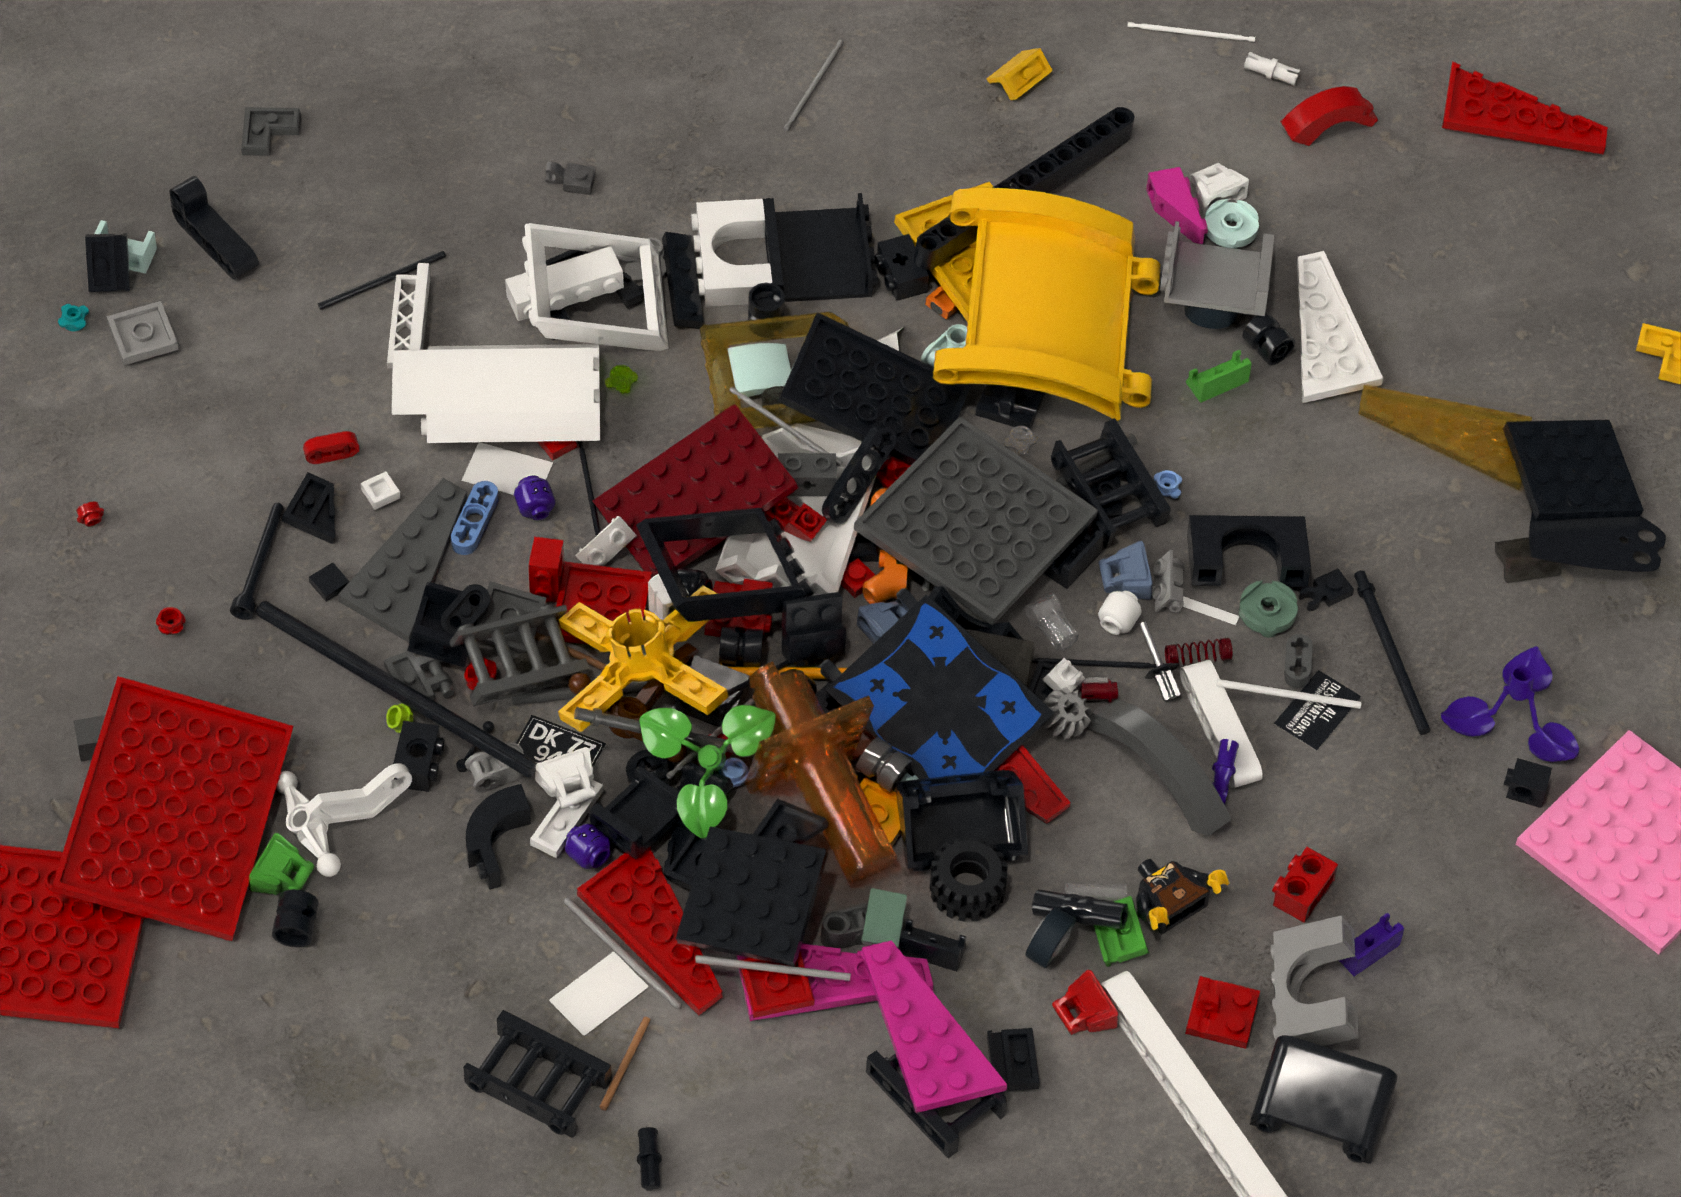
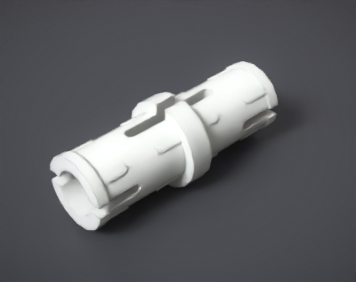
[1244,52,1300,86]

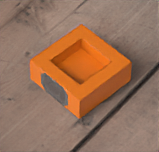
[925,286,958,320]

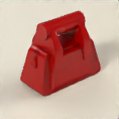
[1052,970,1118,1035]

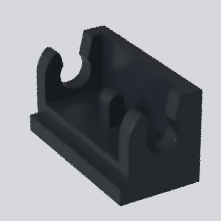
[1044,526,1104,589]
[899,919,966,972]

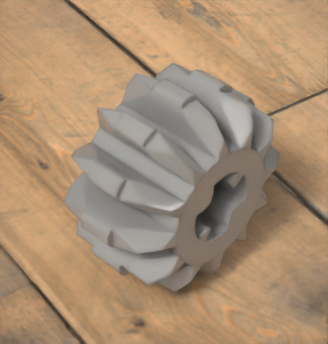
[1043,687,1092,740]

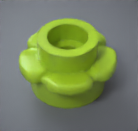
[386,703,413,733]

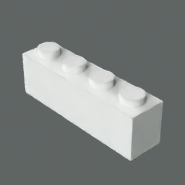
[505,246,624,321]

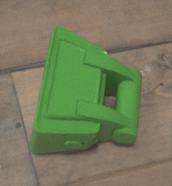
[249,833,315,895]

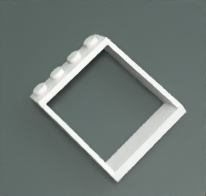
[522,223,669,351]

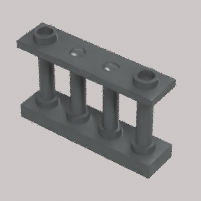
[450,604,590,707]

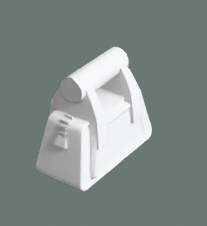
[1190,163,1249,215]
[535,747,596,808]

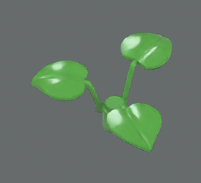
[639,705,776,839]

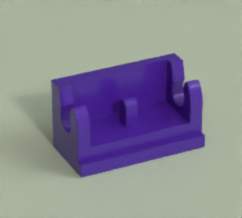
[1339,913,1404,977]

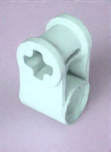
[921,324,967,367]

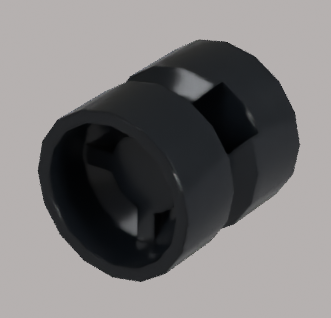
[748,282,785,336]
[1242,312,1296,365]
[719,626,763,667]
[272,889,319,947]

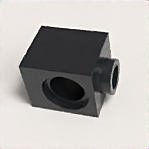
[1503,758,1552,808]

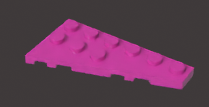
[861,940,1007,1113]
[736,944,933,1021]

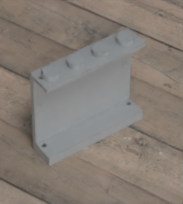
[1160,221,1274,316]

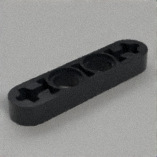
[822,425,896,523]

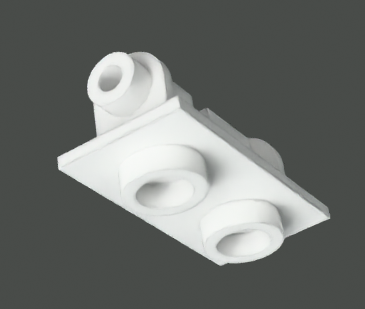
[575,516,637,566]

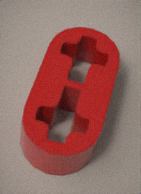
[303,431,360,464]

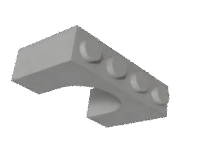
[1271,915,1359,1046]

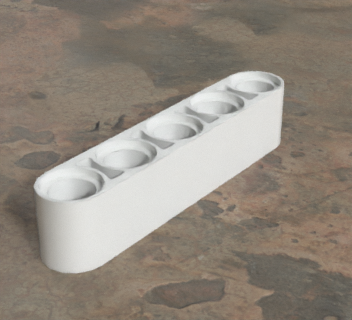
[1180,660,1262,788]

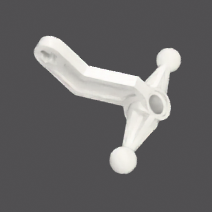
[276,763,412,877]

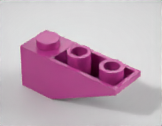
[1146,167,1208,244]

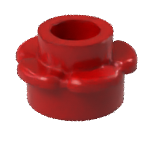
[76,501,104,527]
[156,607,186,635]

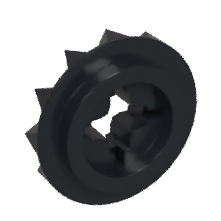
[626,749,674,785]

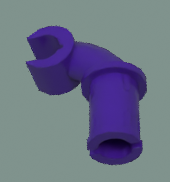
[1212,739,1239,805]

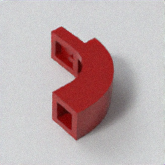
[1280,86,1378,146]

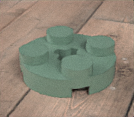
[1238,580,1298,638]

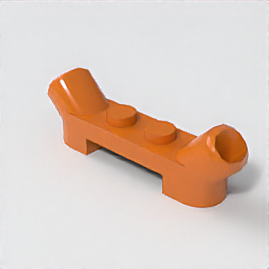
[863,488,908,604]

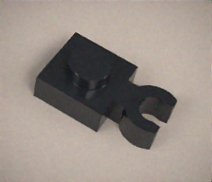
[1298,568,1354,611]

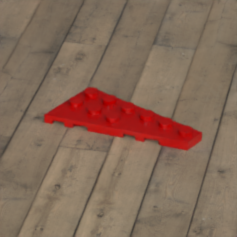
[1442,61,1608,154]
[577,846,722,1015]

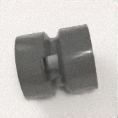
[856,737,913,793]

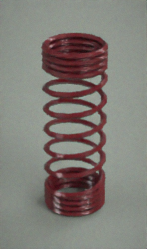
[1165,637,1233,666]

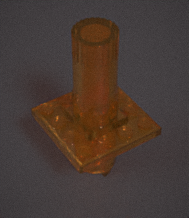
[745,661,897,883]

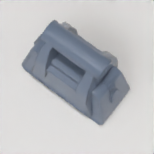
[1098,541,1153,600]
[856,601,908,644]

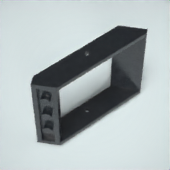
[636,508,815,622]

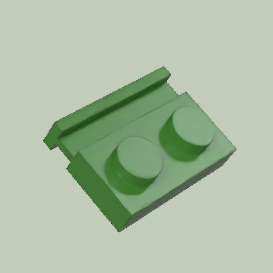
[1094,896,1149,967]

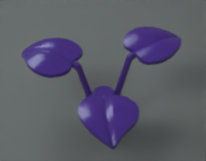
[1441,646,1579,762]

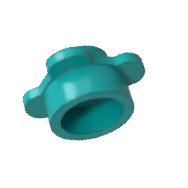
[58,304,89,331]

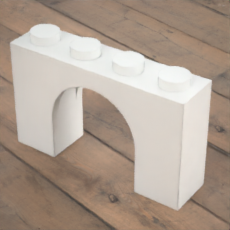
[691,199,772,307]

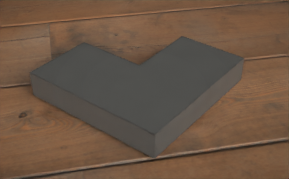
[241,107,301,156]

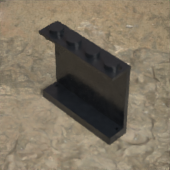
[763,193,878,302]

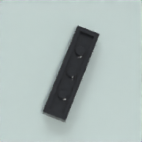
[662,232,704,329]

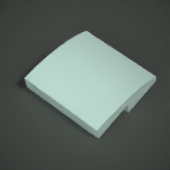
[727,343,791,399]

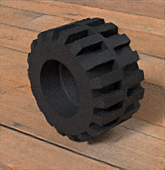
[930,837,1008,921]

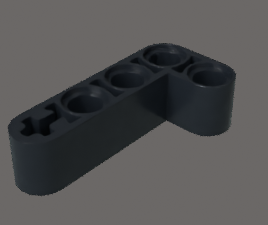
[169,176,259,280]

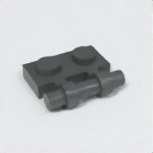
[384,651,454,710]

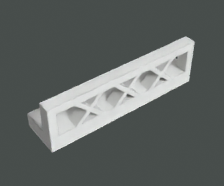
[387,263,430,368]

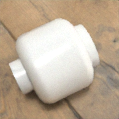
[1098,591,1142,635]

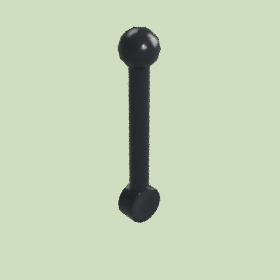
[456,721,494,772]

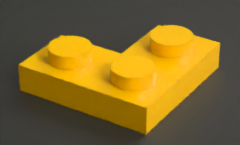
[1636,323,1681,384]

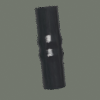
[1032,889,1128,930]

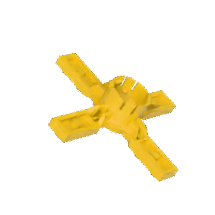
[558,585,729,732]

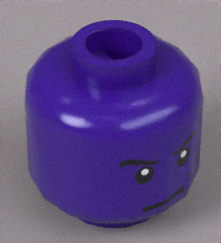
[514,475,556,520]
[565,824,610,869]

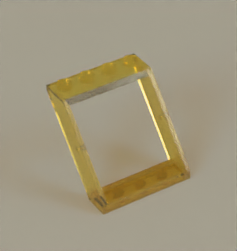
[700,312,849,429]

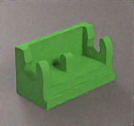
[1186,350,1252,403]

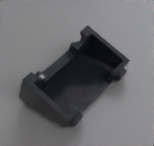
[895,770,1028,871]
[1250,1035,1398,1164]

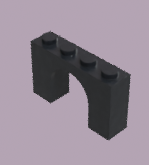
[1187,515,1311,587]

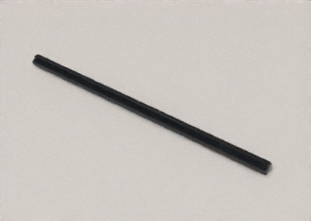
[256,601,536,777]

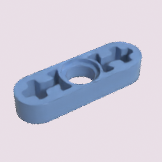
[451,481,498,555]

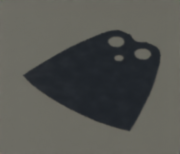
[1529,511,1666,572]

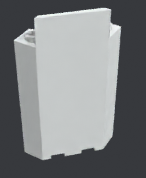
[392,344,600,443]
[715,423,876,596]

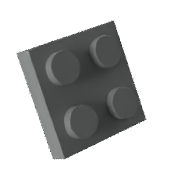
[106,301,179,365]

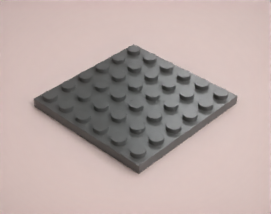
[854,416,1098,626]

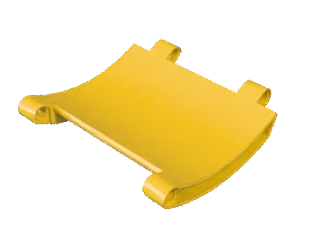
[933,188,1161,421]

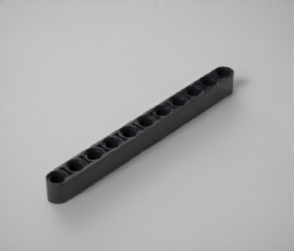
[914,107,1135,270]

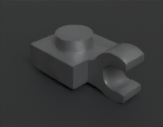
[545,162,595,195]

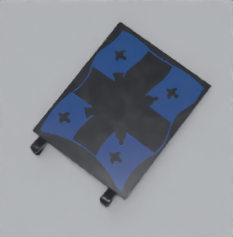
[820,588,1054,779]

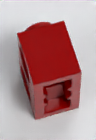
[528,536,564,602]
[1272,847,1338,923]

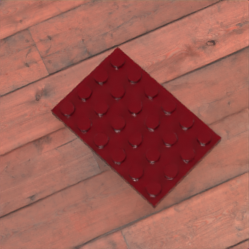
[592,403,799,578]

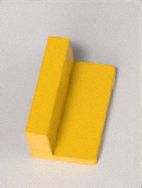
[987,48,1053,100]

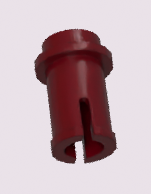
[1081,679,1118,703]

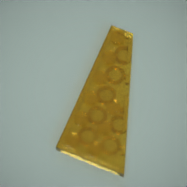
[1358,385,1532,490]

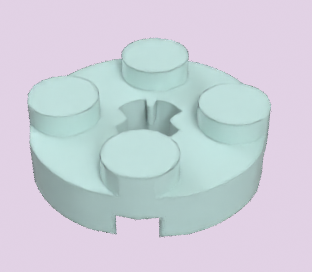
[1205,199,1259,249]

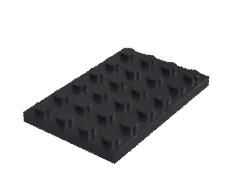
[777,312,971,465]

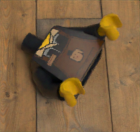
[1136,859,1230,935]

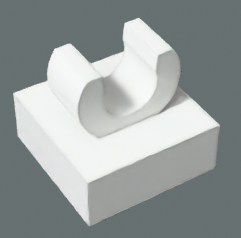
[1042,658,1085,692]

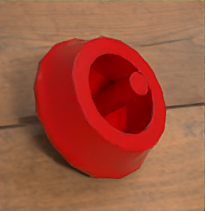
[464,658,497,690]

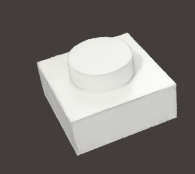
[361,472,400,510]

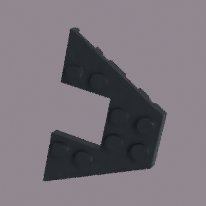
[663,762,829,890]

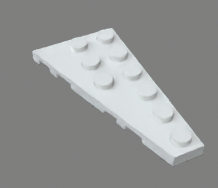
[1297,251,1383,403]

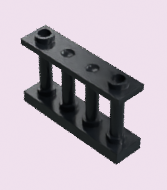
[1051,418,1171,547]
[463,1010,612,1138]
[866,1050,1007,1159]

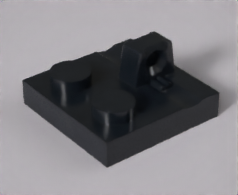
[975,384,1045,432]

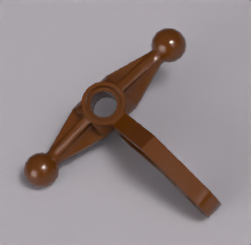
[568,643,699,763]

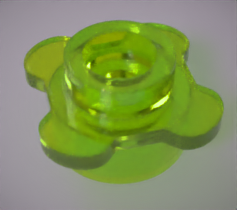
[605,365,638,394]

